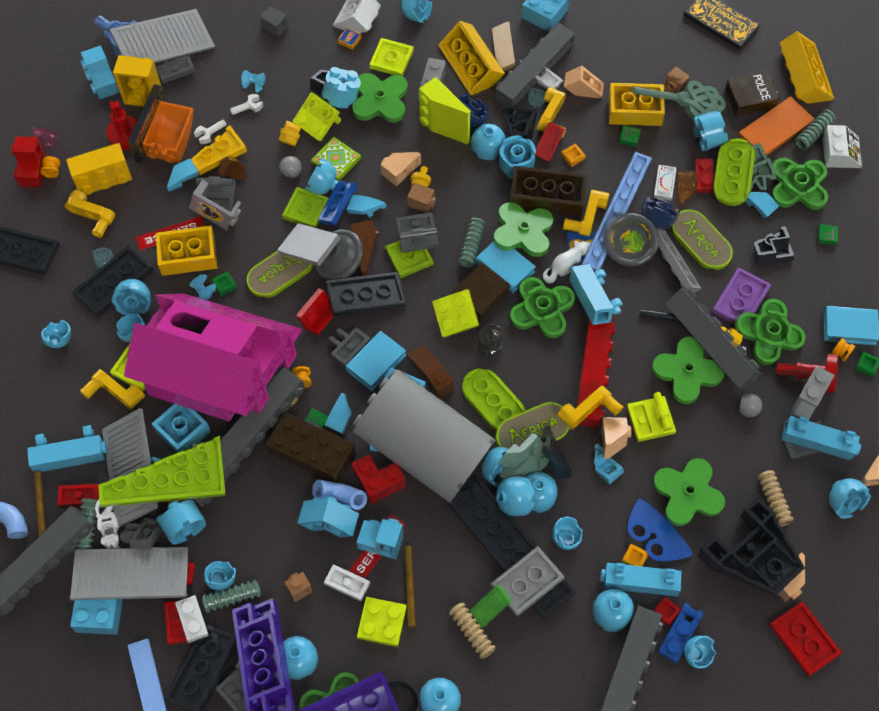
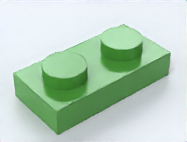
[469,585,513,628]

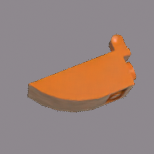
[142,101,194,163]

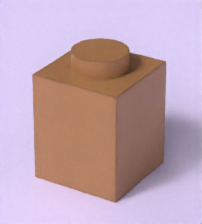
[407,183,436,213]

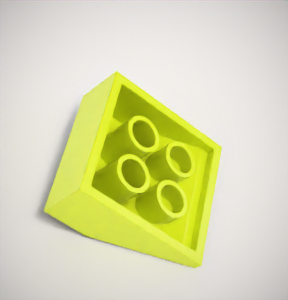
[419,77,471,144]

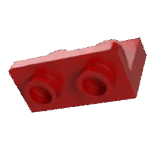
[296,288,334,335]

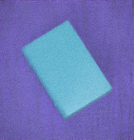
[475,242,536,293]
[823,306,879,346]
[345,331,406,391]

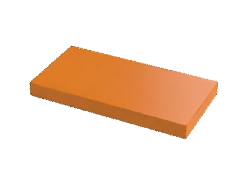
[738,96,815,156]

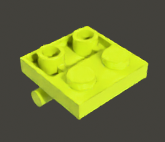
[292,92,341,142]
[627,392,676,442]

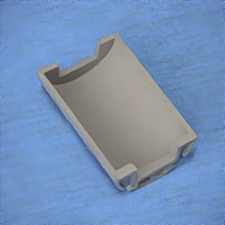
[353,369,495,503]

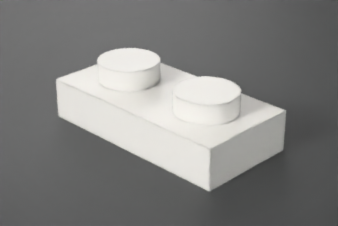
[324,564,370,601]
[175,595,209,643]

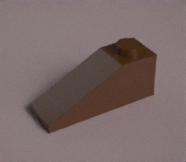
[350,220,379,276]
[407,345,454,399]

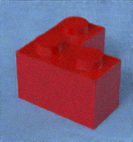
[11,136,46,187]
[351,455,406,504]

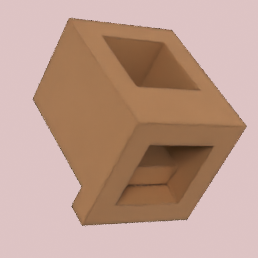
[664,66,690,94]
[285,572,313,602]

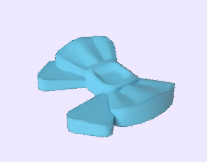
[241,70,266,93]
[190,274,216,300]

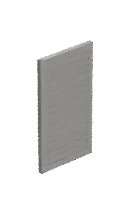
[110,9,215,63]
[102,408,158,528]
[70,547,188,600]

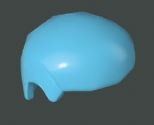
[116,313,145,343]
[41,320,71,348]
[552,516,583,550]
[204,561,236,591]
[684,636,716,669]

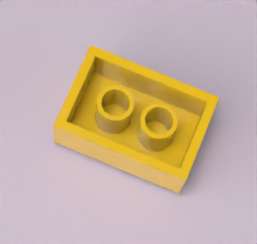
[113,55,163,107]
[608,83,665,126]
[66,143,132,195]
[156,226,218,276]

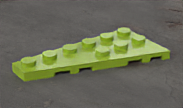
[98,436,225,507]

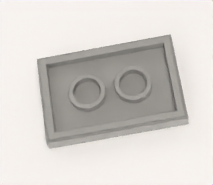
[277,223,341,266]
[490,546,565,617]

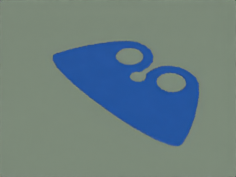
[627,499,692,561]

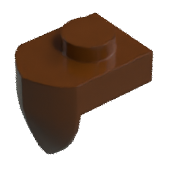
[217,157,247,179]

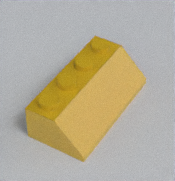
[438,21,505,95]
[780,31,834,104]

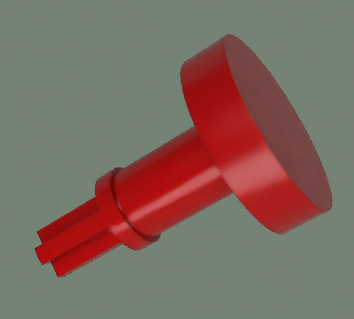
[106,100,138,150]
[777,354,839,393]

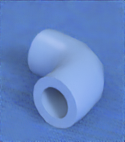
[312,480,367,510]
[0,502,28,539]

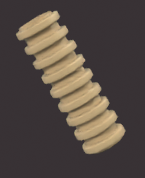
[757,470,794,526]
[449,603,496,659]

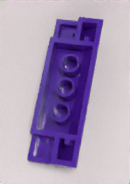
[232,598,295,711]

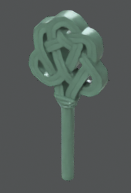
[632,80,726,120]

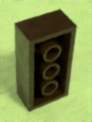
[510,166,587,217]
[265,412,356,483]

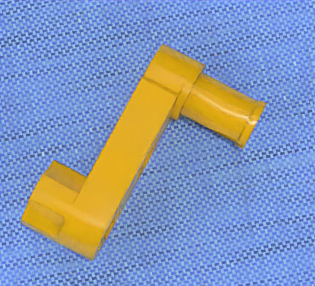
[537,87,566,139]
[64,190,116,238]
[563,190,609,237]
[79,369,145,410]
[557,386,624,429]

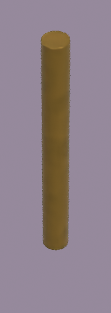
[33,471,46,537]
[404,546,416,628]

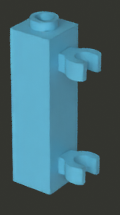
[569,264,623,325]
[781,416,861,460]
[27,425,107,472]
[600,563,681,597]

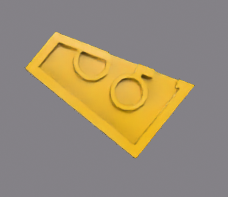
[191,125,247,175]

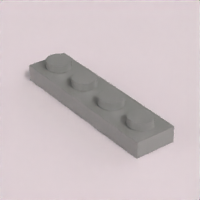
[656,228,701,293]

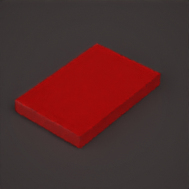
[768,601,842,677]

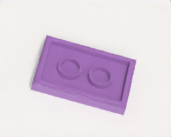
[712,267,772,324]

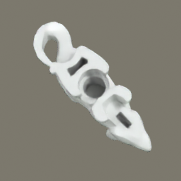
[543,241,590,284]
[95,500,122,549]

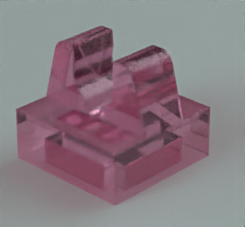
[33,127,58,147]

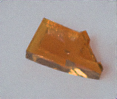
[677,171,697,203]

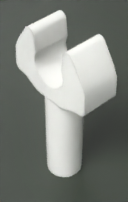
[230,94,263,115]
[194,120,227,144]

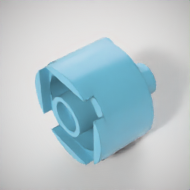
[322,67,361,108]
[693,110,728,151]
[499,135,536,179]
[156,499,206,544]

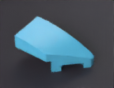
[167,159,198,192]
[745,192,779,218]
[346,195,387,218]
[325,393,352,434]
[594,443,624,484]

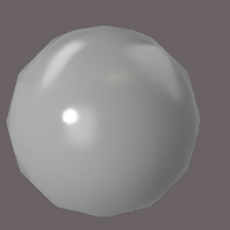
[279,156,302,178]
[739,393,762,417]

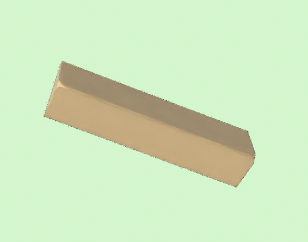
[492,22,515,71]

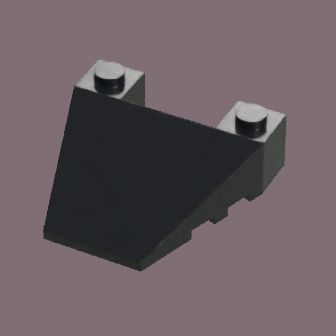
[697,497,805,596]

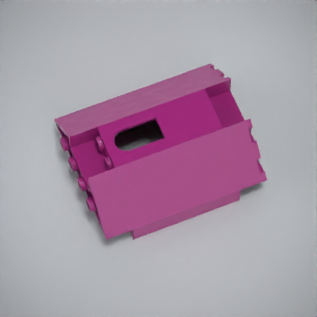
[124,293,303,422]

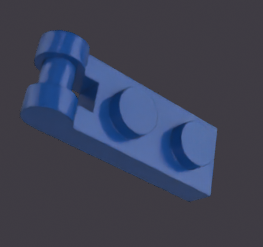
[318,181,357,226]
[658,602,704,664]

